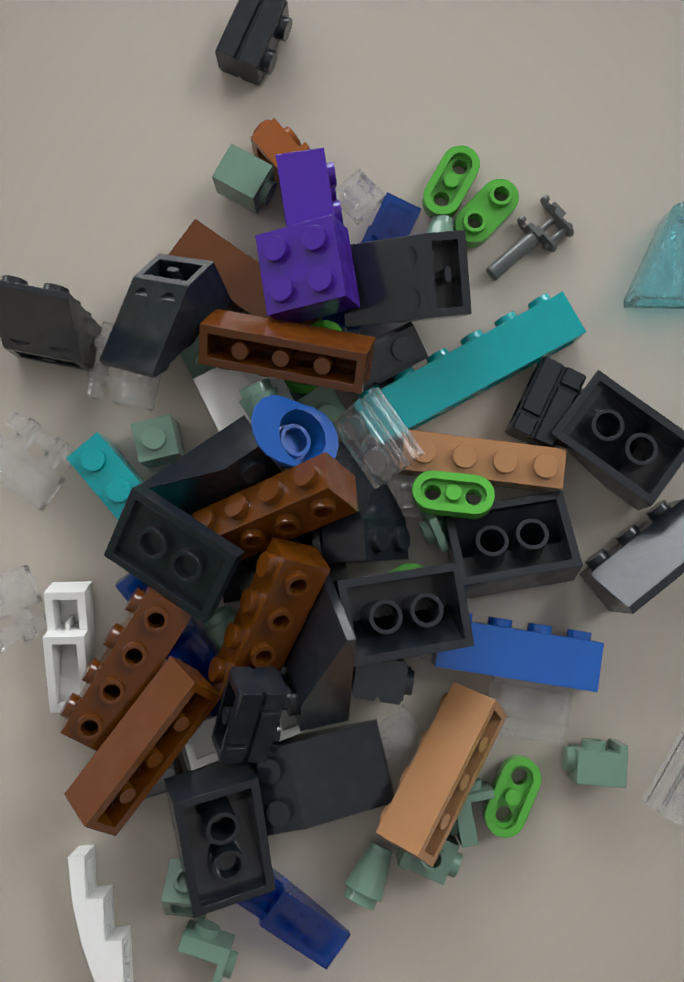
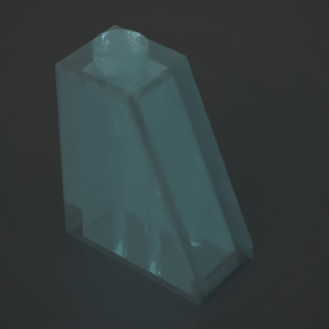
[623,202,684,309]

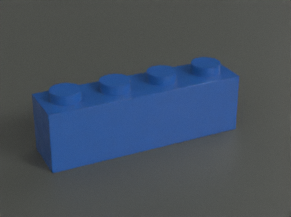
[431,613,604,692]

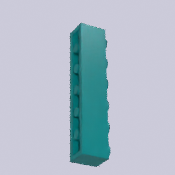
[354,291,586,450]

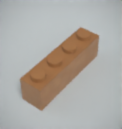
[398,429,567,493]
[375,682,507,867]

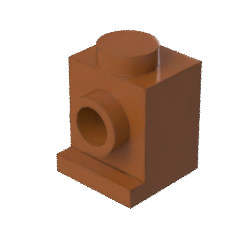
[250,118,310,184]

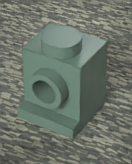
[562,738,628,788]
[396,835,463,885]

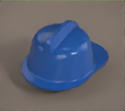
[251,395,339,469]

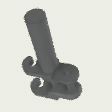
[486,195,574,280]

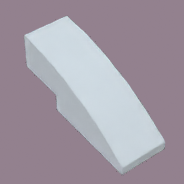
[43,581,95,713]

